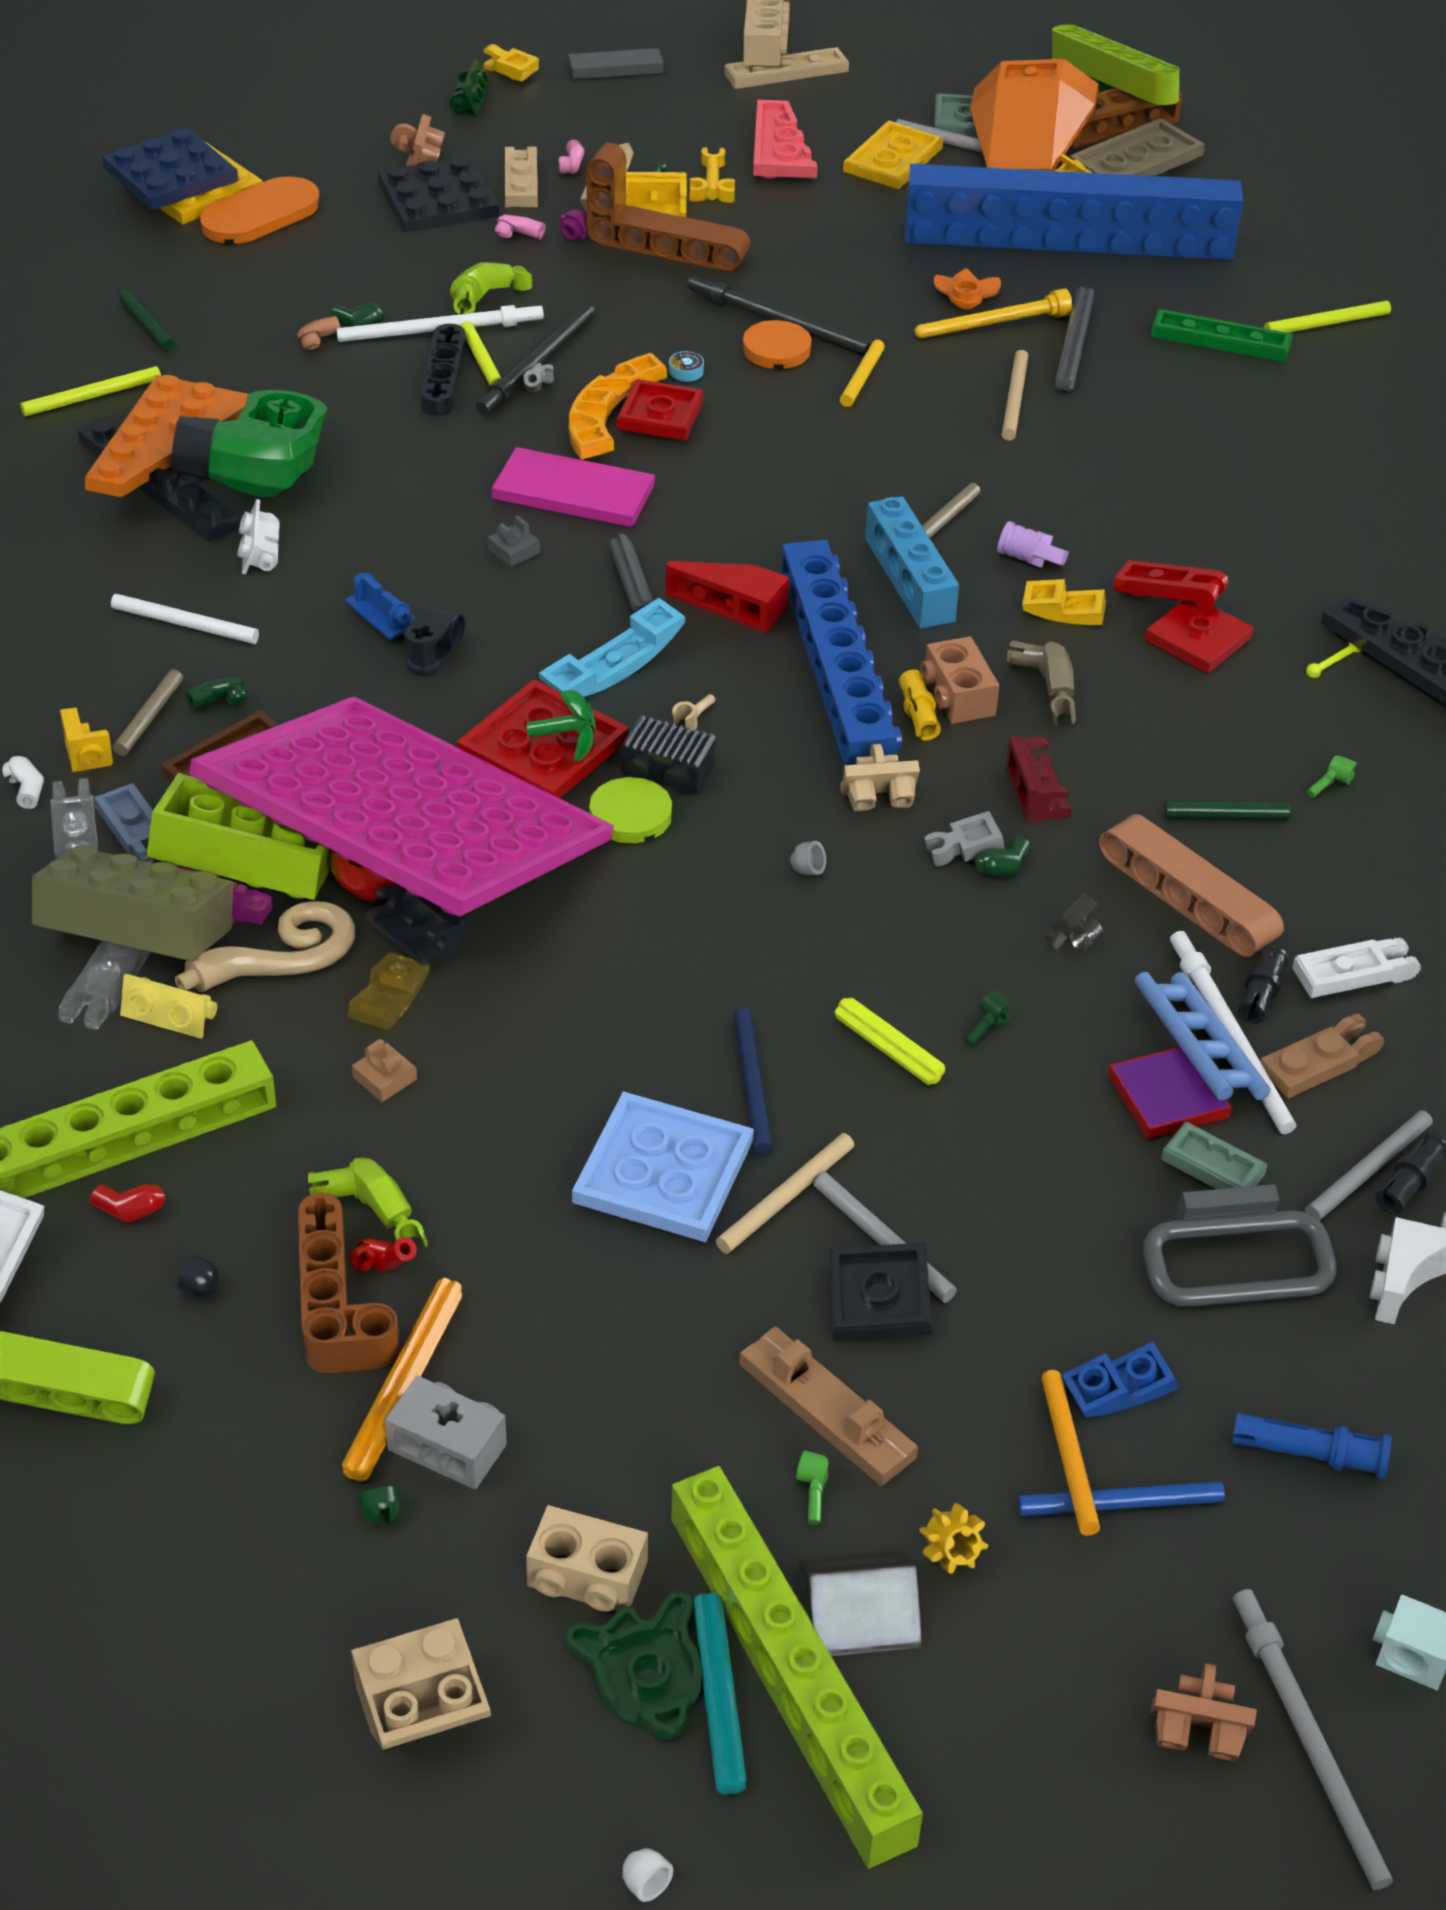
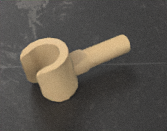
[672,694,715,731]

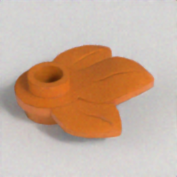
[934,268,1001,309]

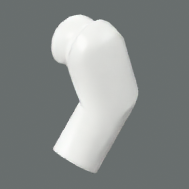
[2,756,44,809]

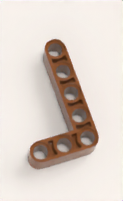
[586,143,751,271]

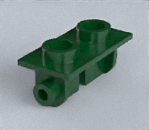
[449,58,490,117]

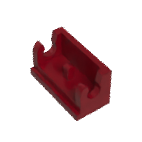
[1006,736,1071,822]

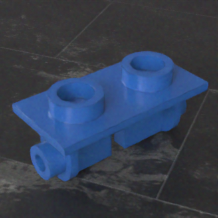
[345,573,416,640]

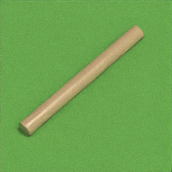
[1002,350,1029,441]
[716,1133,854,1254]

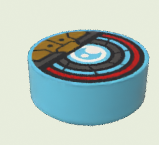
[669,351,704,382]

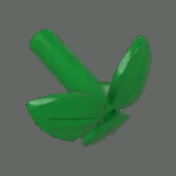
[527,690,596,761]

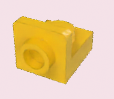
[60,707,113,772]

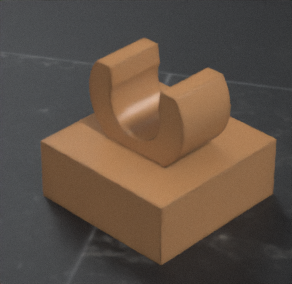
[352,1038,417,1102]

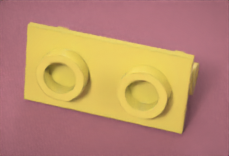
[120,974,217,1039]

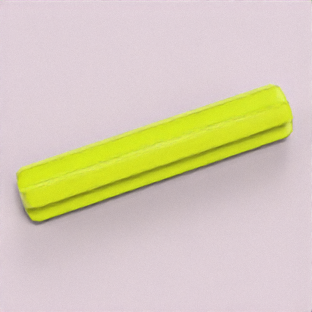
[834,998,945,1085]

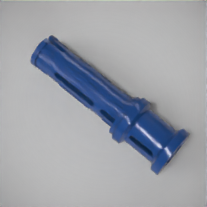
[1232,1411,1392,1480]

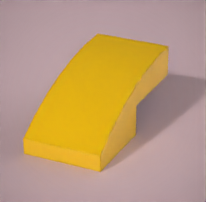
[1022,579,1106,625]

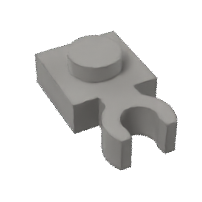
[924,811,1005,866]

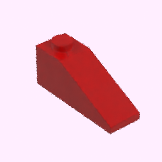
[665,561,789,633]

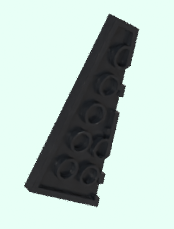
[1321,596,1446,704]

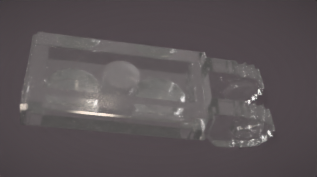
[50,778,99,860]
[58,941,151,1030]

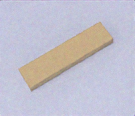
[724,47,849,89]

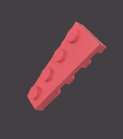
[753,100,818,179]

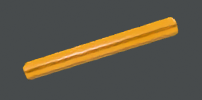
[342,1277,462,1482]

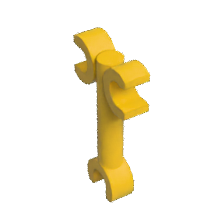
[689,148,735,203]

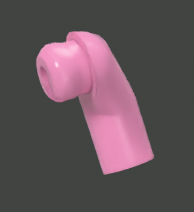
[558,140,585,175]
[495,214,546,240]

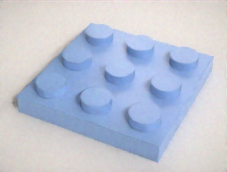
[572,1092,754,1242]

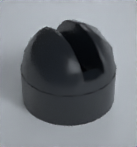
[177,1255,219,1298]

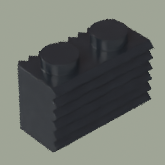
[621,715,716,793]

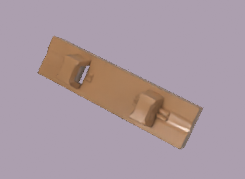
[739,1326,918,1487]

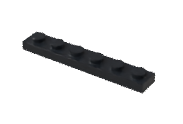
[78,417,239,542]

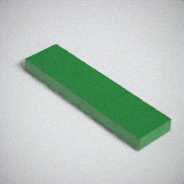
[1151,309,1293,362]

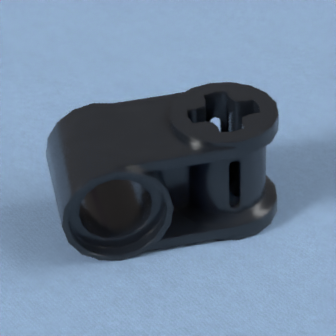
[404,606,466,675]

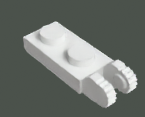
[1292,937,1421,998]

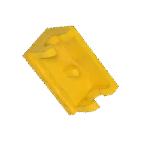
[626,172,687,217]

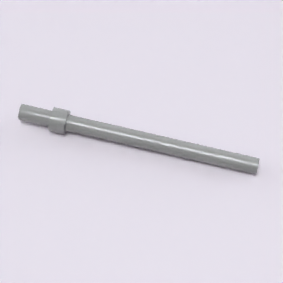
[1233,1589,1393,1890]

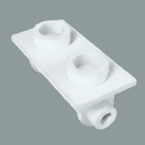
[238,499,280,575]

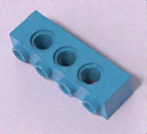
[865,496,959,629]

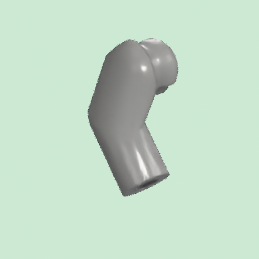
[523,363,554,393]

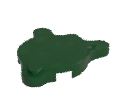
[564,1592,703,1740]

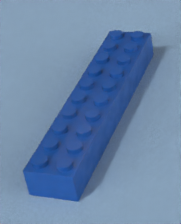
[905,164,1243,260]

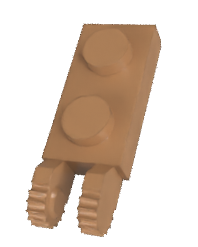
[1260,1013,1385,1099]

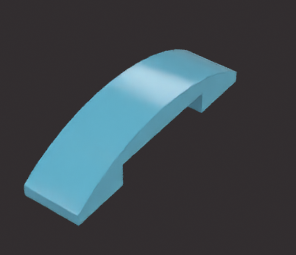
[539,598,685,697]

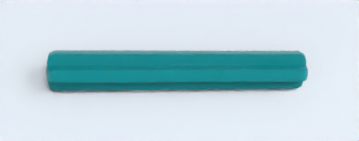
[694,1592,747,1795]

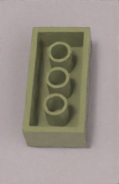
[32,845,233,961]

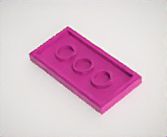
[492,447,655,527]

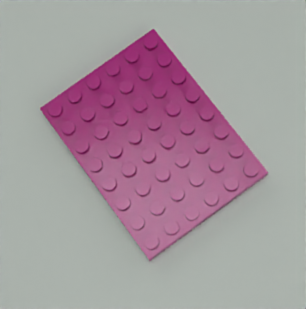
[189,696,614,917]

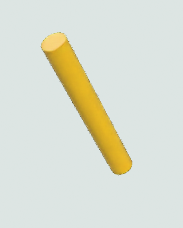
[840,340,885,407]

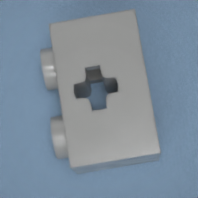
[385,1375,507,1490]

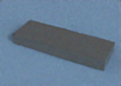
[568,48,664,79]

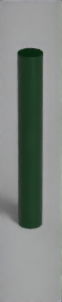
[119,289,175,351]
[1164,801,1290,819]

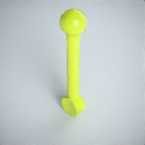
[1306,642,1363,678]

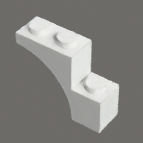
[1370,1212,1446,1324]

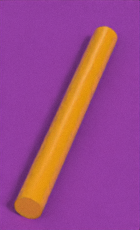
[1041,1370,1100,1536]

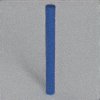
[1017,1481,1224,1516]

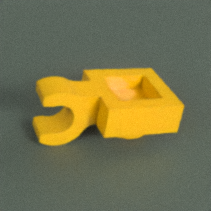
[483,44,539,82]

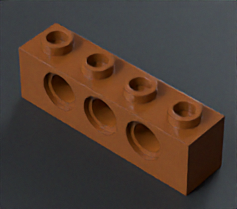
[1071,88,1183,148]

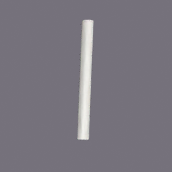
[111,594,259,644]

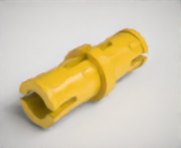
[899,670,941,741]

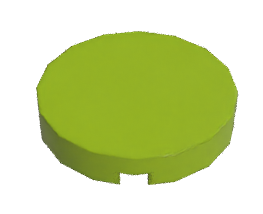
[589,777,672,844]

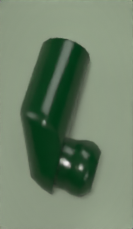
[185,676,248,711]
[975,836,1031,877]

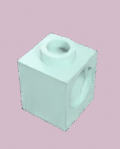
[1373,1594,1446,1691]

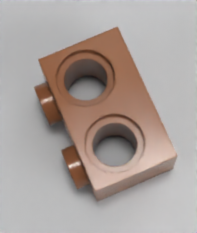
[920,636,1000,724]

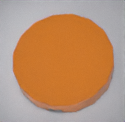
[743,320,812,369]

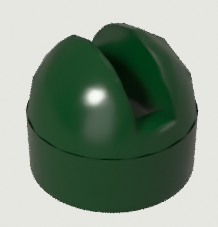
[357,1486,401,1526]

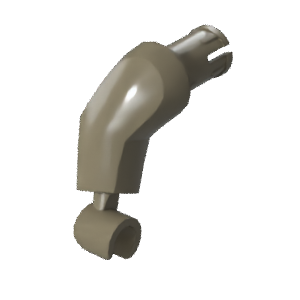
[1007,640,1076,726]

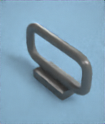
[1143,1184,1337,1307]

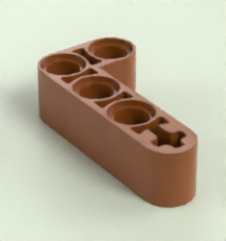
[298,1192,400,1373]

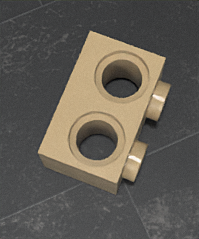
[526,1505,648,1611]

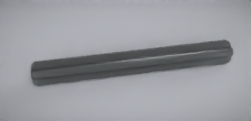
[1055,286,1094,392]

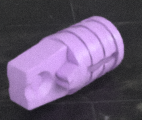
[997,521,1069,568]

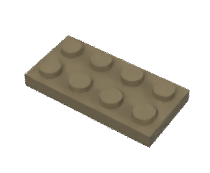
[1069,118,1205,176]

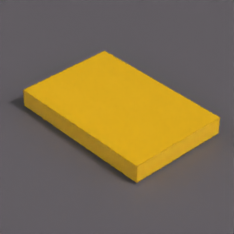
[843,121,944,189]

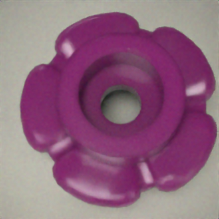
[559,209,587,241]

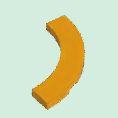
[569,353,667,460]

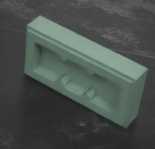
[1161,1122,1268,1189]

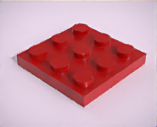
[457,679,629,798]

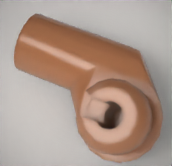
[298,316,340,350]

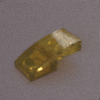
[348,952,430,1030]

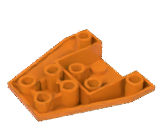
[970,59,1099,171]

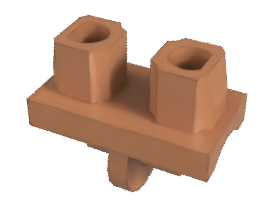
[390,114,445,167]
[1150,1663,1257,1762]

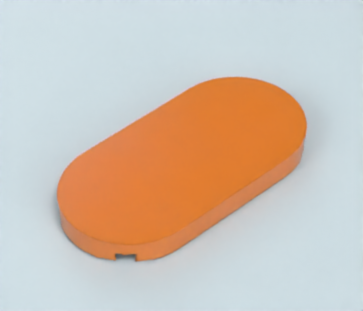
[200,177,320,244]

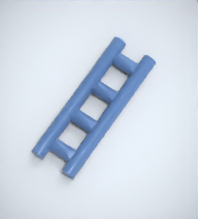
[1134,972,1271,1101]

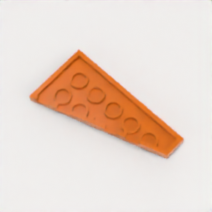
[85,375,249,498]

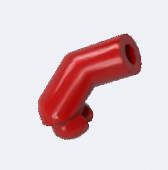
[90,1184,166,1223]
[349,1237,417,1272]

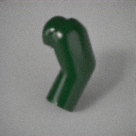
[331,302,385,327]

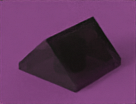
[799,1550,921,1656]

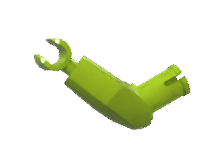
[450,262,532,314]
[308,1157,428,1247]

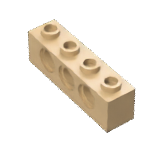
[744,0,790,66]

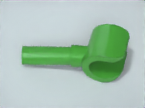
[1306,755,1357,798]
[796,1451,828,1526]

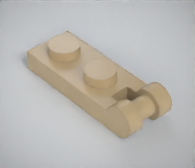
[505,147,538,207]

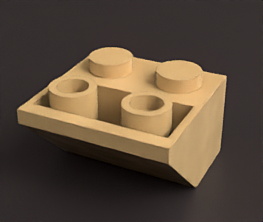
[351,1618,491,1750]

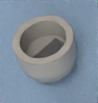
[790,841,826,876]

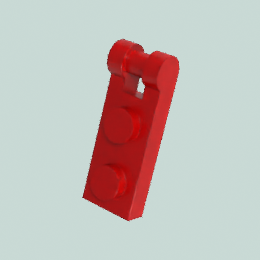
[1114,560,1229,609]

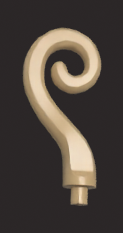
[175,901,355,993]

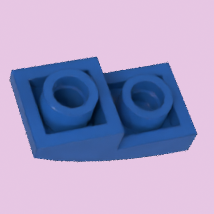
[1062,1342,1178,1418]

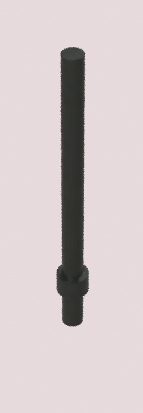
[688,276,871,355]
[476,303,595,415]

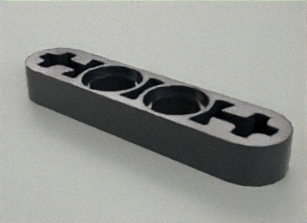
[421,323,466,416]

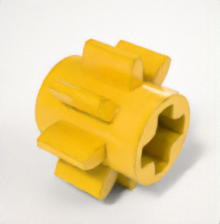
[919,1503,988,1574]

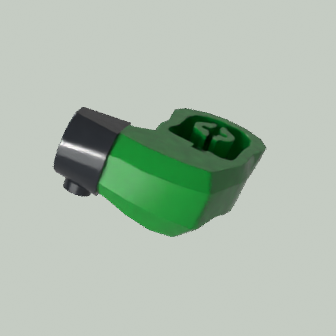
[171,390,328,497]

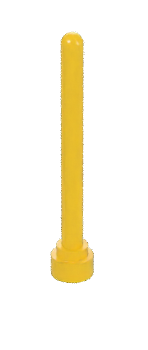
[915,288,1072,338]

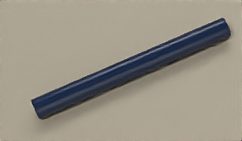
[733,1008,773,1155]

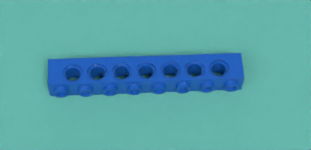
[781,540,902,766]

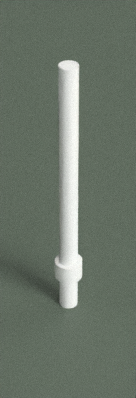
[336,305,544,342]
[1170,931,1296,1134]

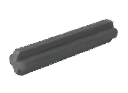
[610,534,653,612]

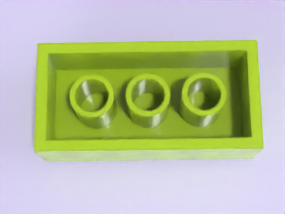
[146,773,331,900]

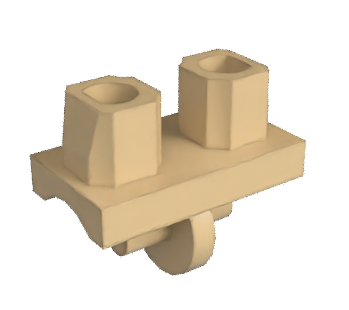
[840,744,920,811]

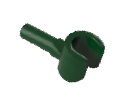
[964,990,1009,1046]

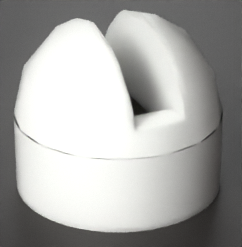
[622,1848,673,1902]

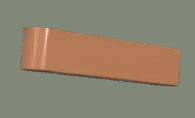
[1099,814,1284,957]

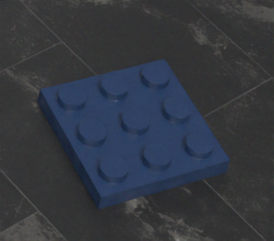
[102,128,238,210]

